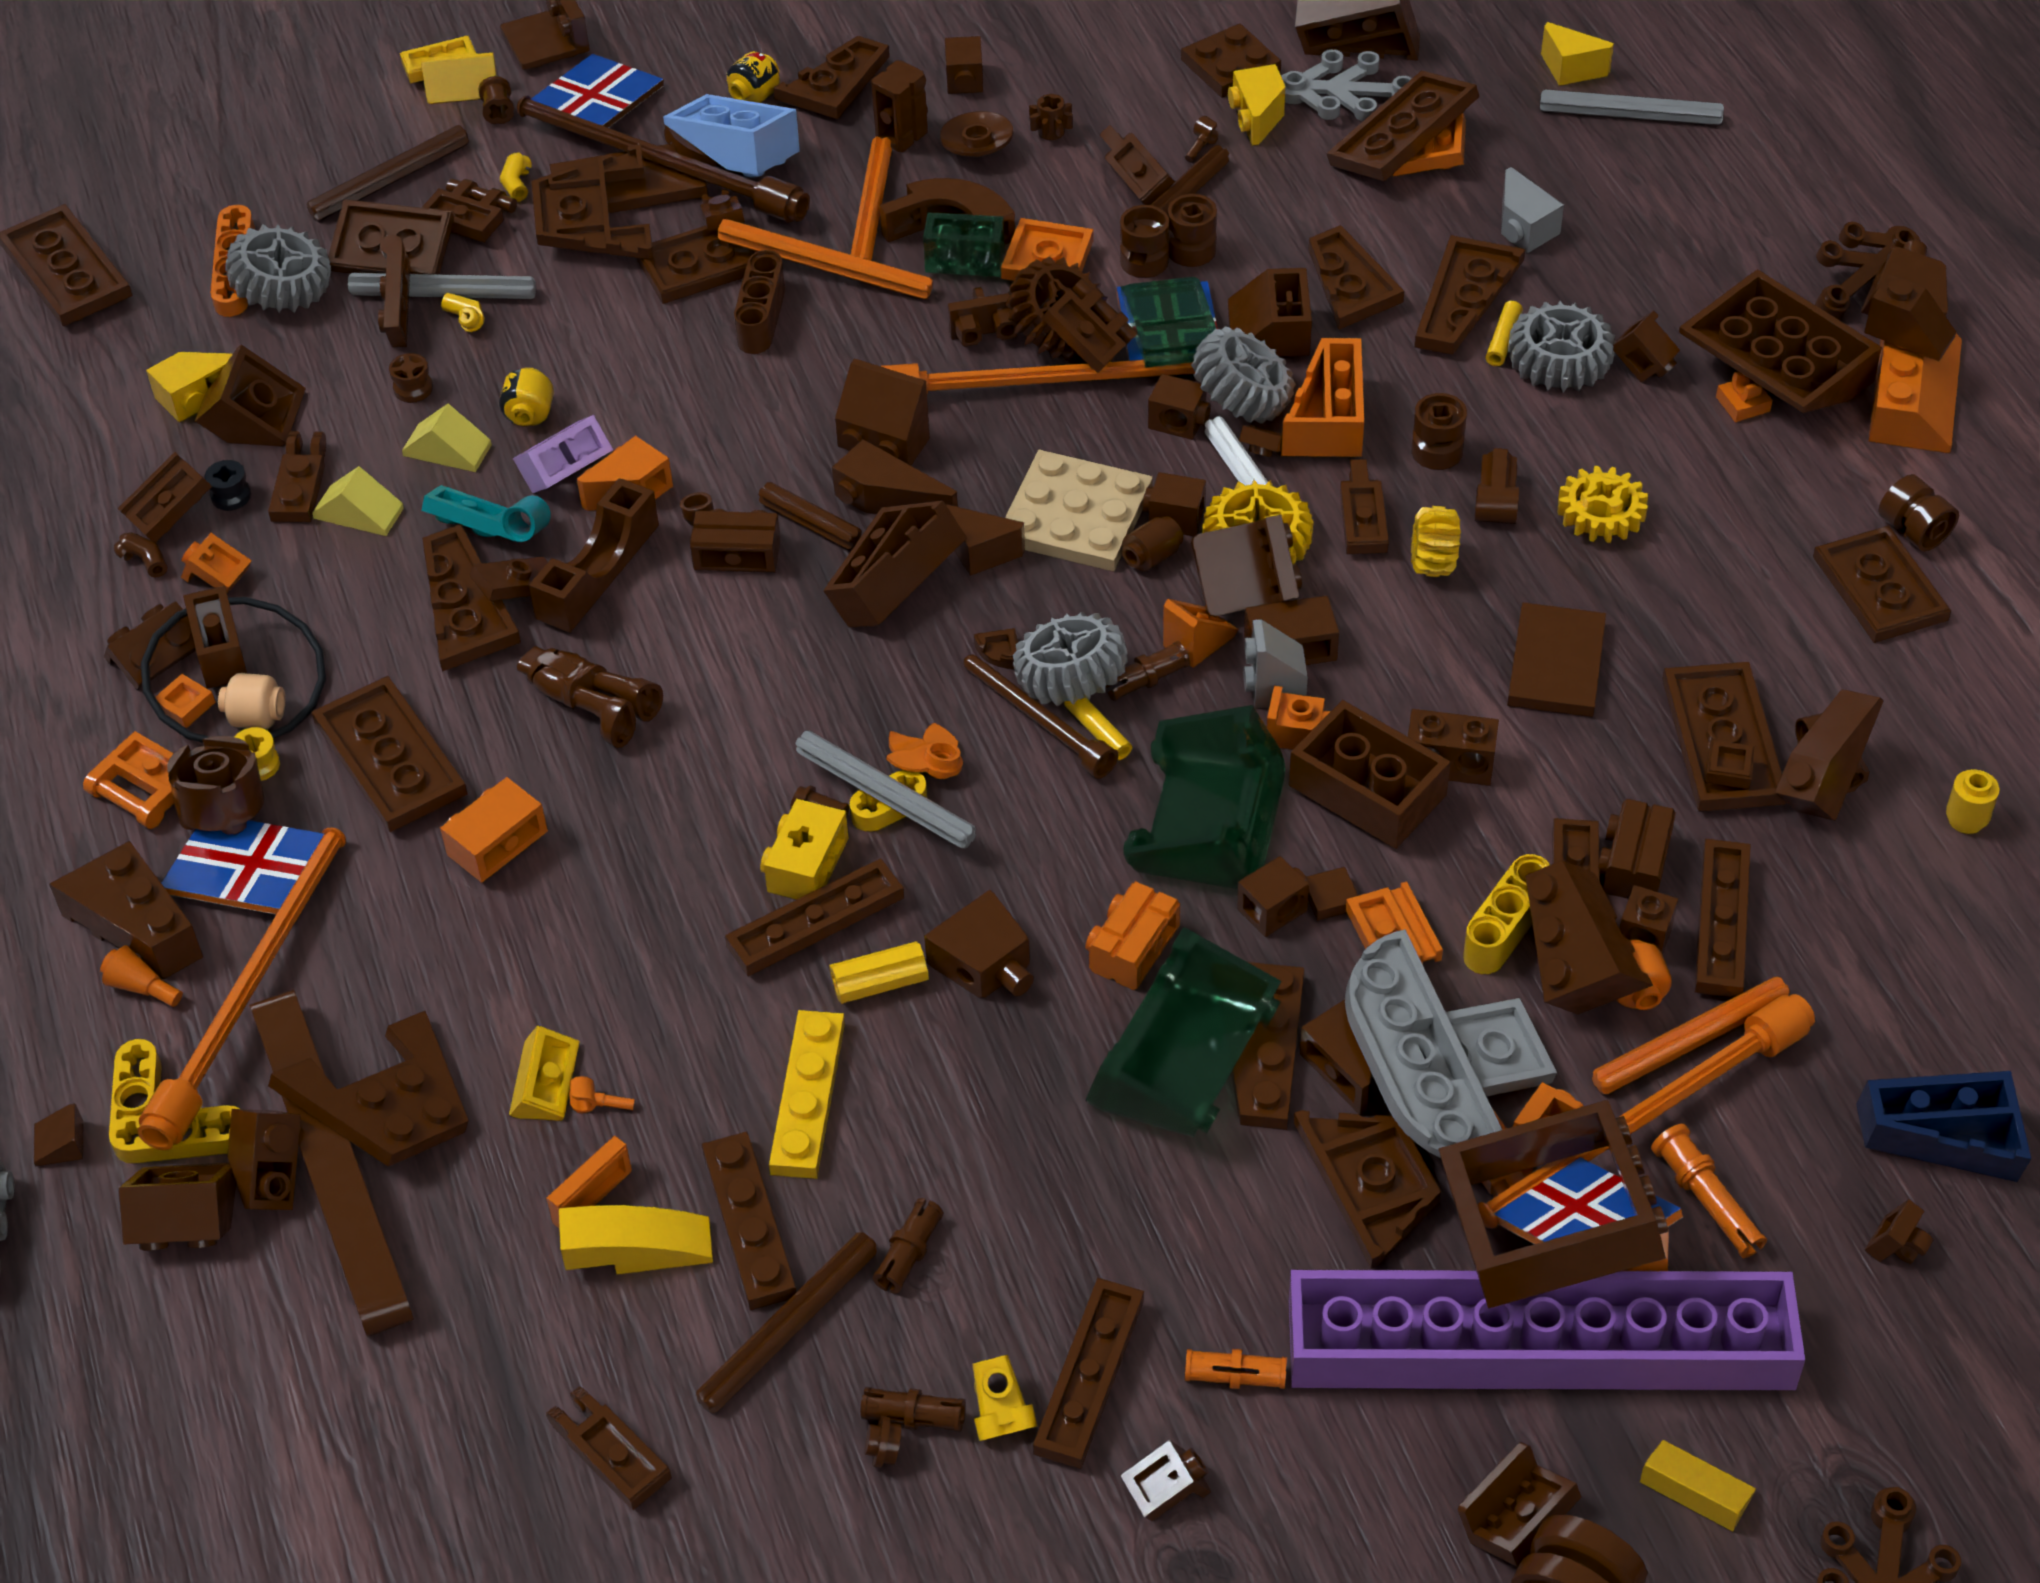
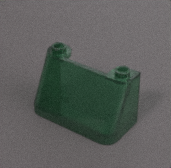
[1123,705,1285,889]
[1085,927,1282,1138]

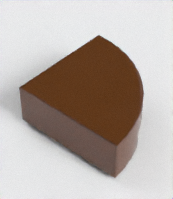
[974,628,1018,669]

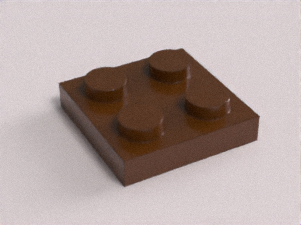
[1181,23,1281,98]

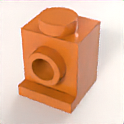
[1266,686,1331,750]

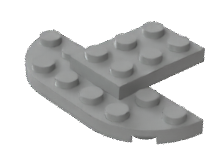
[1345,929,1557,1158]

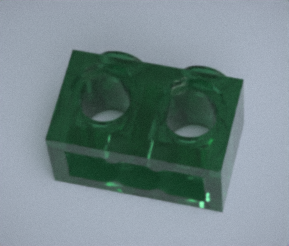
[923,213,1005,277]

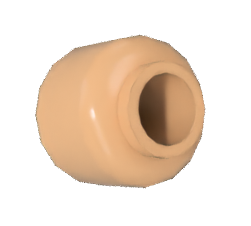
[218,673,285,730]

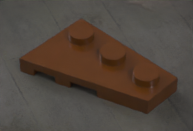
[774,36,890,119]
[1308,225,1404,330]

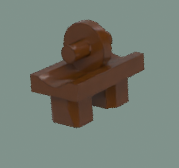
[948,287,1018,347]

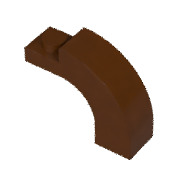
[879,178,1015,253]

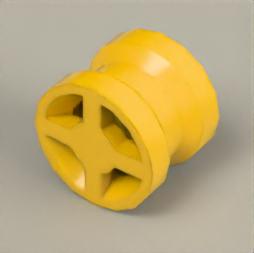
[234,727,280,781]

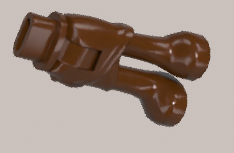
[517,646,663,748]

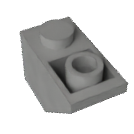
[1243,619,1308,709]

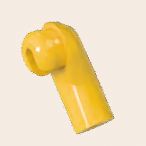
[441,293,485,332]

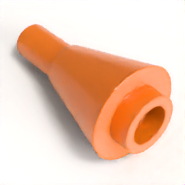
[100,945,183,1007]

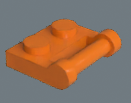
[83,731,174,829]

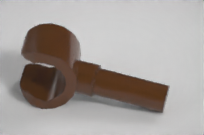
[1185,116,1219,162]

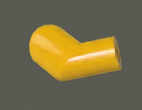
[499,152,532,202]

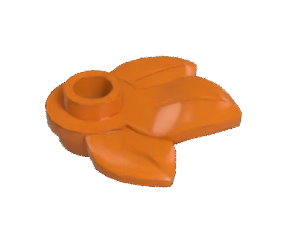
[886,723,963,779]

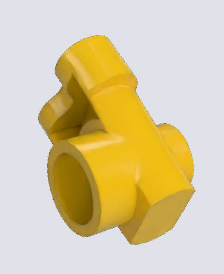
[972,1355,1038,1441]

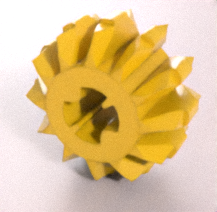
[1410,506,1461,577]

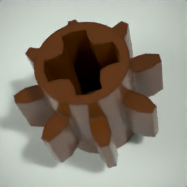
[1029,94,1073,140]

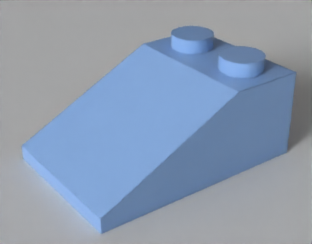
[663,94,800,178]

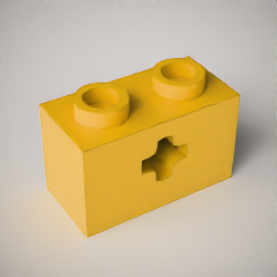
[760,798,849,900]

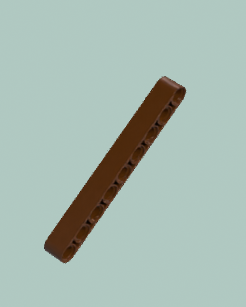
[250,989,414,1337]

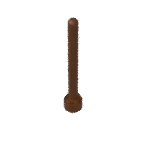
[963,654,1118,779]

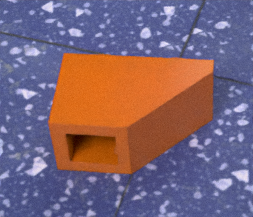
[577,435,673,511]

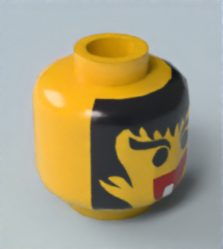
[726,51,780,103]
[499,368,554,426]

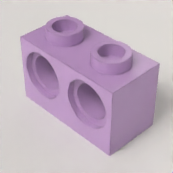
[513,415,613,493]

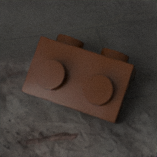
[104,601,196,690]
[1458,1442,1582,1566]

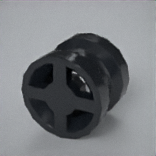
[204,460,251,511]

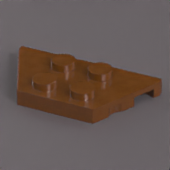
[1294,1110,1441,1269]

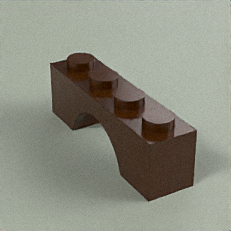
[529,478,659,633]

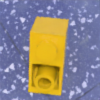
[1228,64,1286,146]
[146,352,232,423]

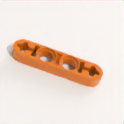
[210,205,255,317]

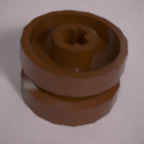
[1511,1515,1648,1583]

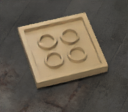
[1005,450,1153,572]

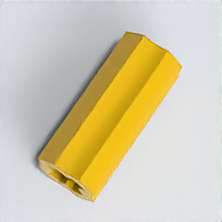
[829,941,929,1004]

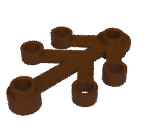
[1815,221,1921,320]
[1816,1487,1961,1583]

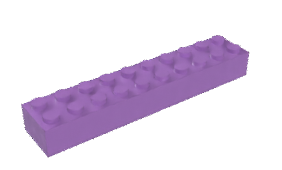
[1289,1270,1805,1390]

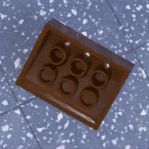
[1679,269,1882,413]

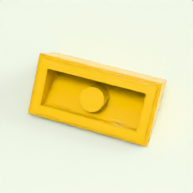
[421,52,498,104]
[509,1025,580,1121]
[1640,1440,1756,1532]

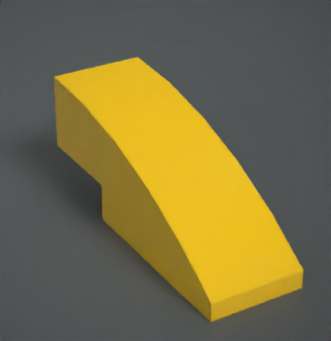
[559,1205,713,1274]

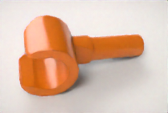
[569,1076,635,1113]

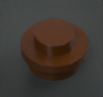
[864,1416,901,1468]

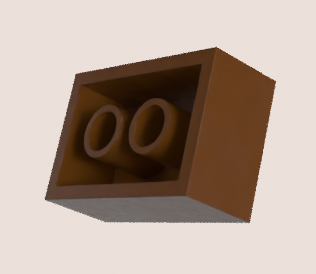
[1289,699,1451,849]

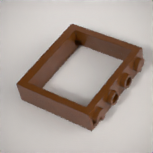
[1438,1100,1668,1309]

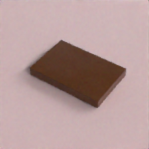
[328,199,454,275]
[636,222,758,304]
[1813,525,1951,643]
[1507,602,1606,717]

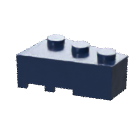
[1856,1071,2031,1182]

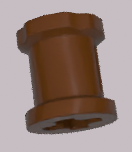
[478,76,514,124]

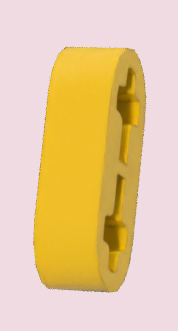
[849,770,927,832]

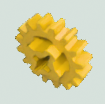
[1557,466,1648,543]

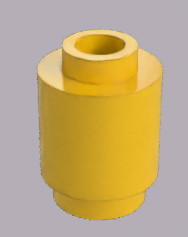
[1946,769,2000,834]

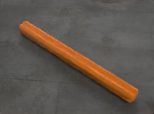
[718,219,933,300]

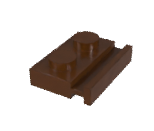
[117,452,212,542]

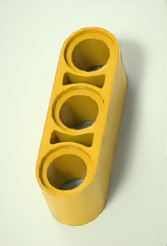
[1463,854,1550,974]

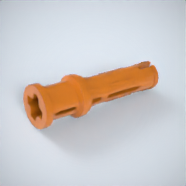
[1651,1123,1767,1258]

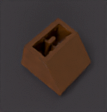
[1227,268,1312,357]

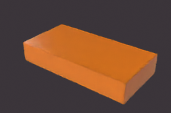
[546,1135,632,1229]

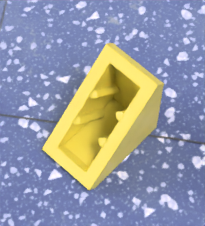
[402,403,492,472]
[312,466,404,536]

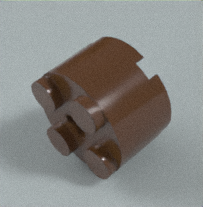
[167,736,264,834]

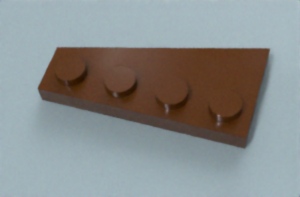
[1415,235,1525,355]
[422,524,521,672]
[1213,958,1304,1130]

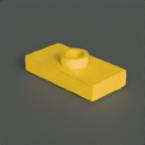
[400,35,476,84]

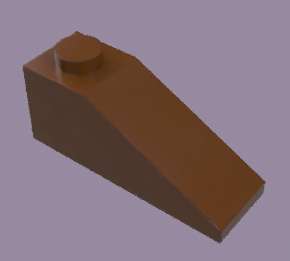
[832,440,958,514]
[1775,689,1884,821]

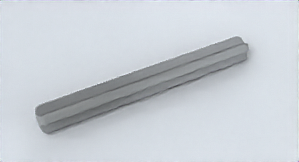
[1540,89,1724,125]
[348,273,536,299]
[795,730,976,849]

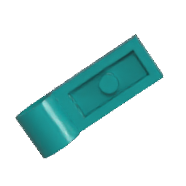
[421,485,551,542]

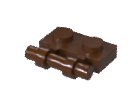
[421,179,517,243]
[1042,279,1138,373]

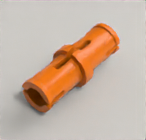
[1185,1349,1287,1390]

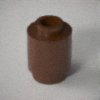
[1122,516,1183,572]

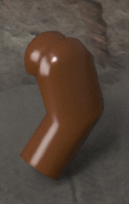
[114,532,168,578]

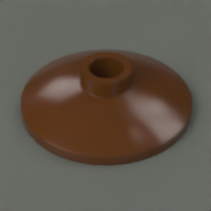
[940,111,1013,157]

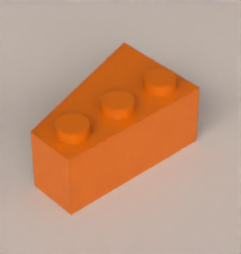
[1281,338,1364,457]

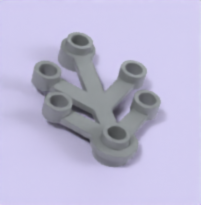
[1281,49,1412,121]

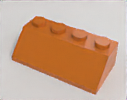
[1868,333,1962,453]

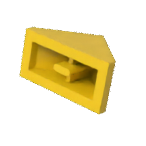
[1541,22,1614,86]

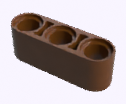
[734,250,785,354]

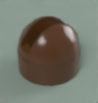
[680,492,714,526]

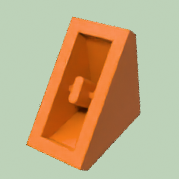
[1163,599,1239,668]

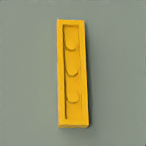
[769,1010,845,1179]

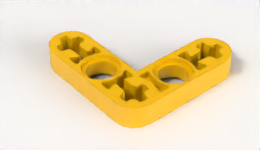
[109,1039,240,1163]

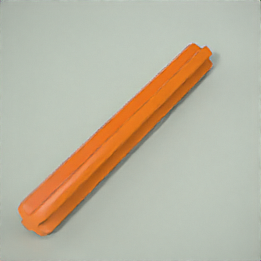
[850,136,892,261]
[1592,977,1790,1094]

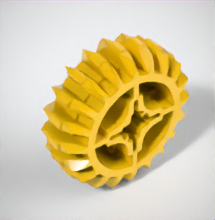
[1202,479,1314,565]

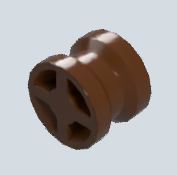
[389,353,433,403]

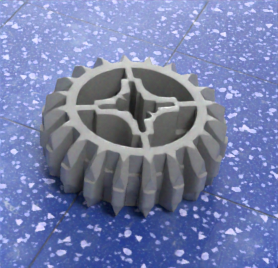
[225,224,331,313]
[1508,301,1616,393]
[1191,326,1296,424]
[1013,612,1128,706]

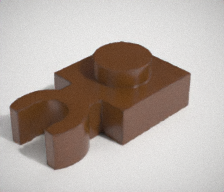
[700,189,745,231]

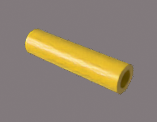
[1485,301,1523,366]
[1064,698,1132,760]

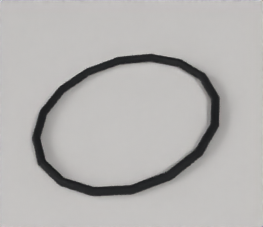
[141,597,326,743]

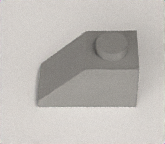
[1501,167,1564,253]

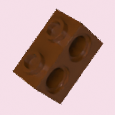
[1408,709,1499,786]

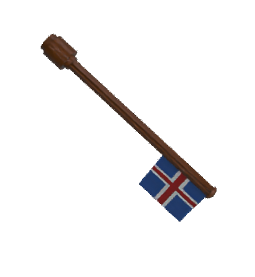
[517,54,810,223]

